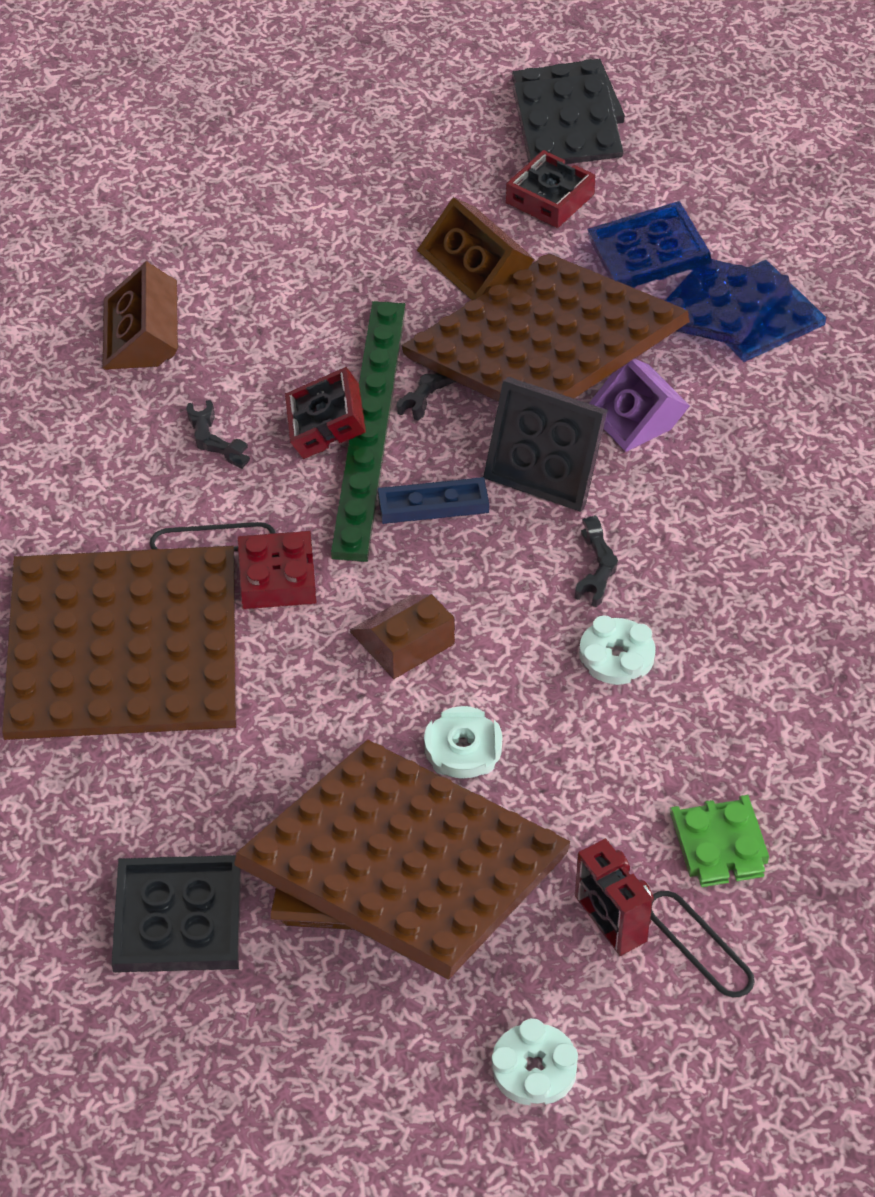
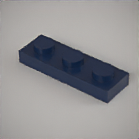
[378,477,489,524]

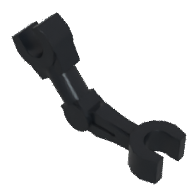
[396,373,464,421]
[186,400,250,469]
[574,515,618,607]

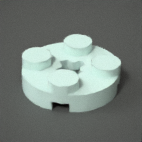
[579,616,655,685]
[424,706,502,778]
[492,1018,578,1105]

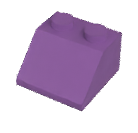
[589,359,690,452]

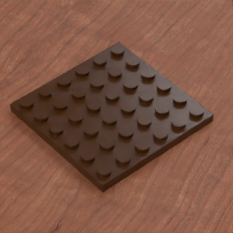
[401,253,690,402]
[2,546,236,740]
[234,739,571,980]

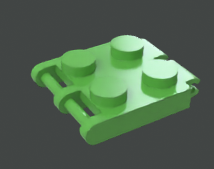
[670,794,769,887]

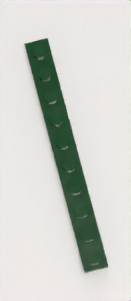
[331,301,406,562]

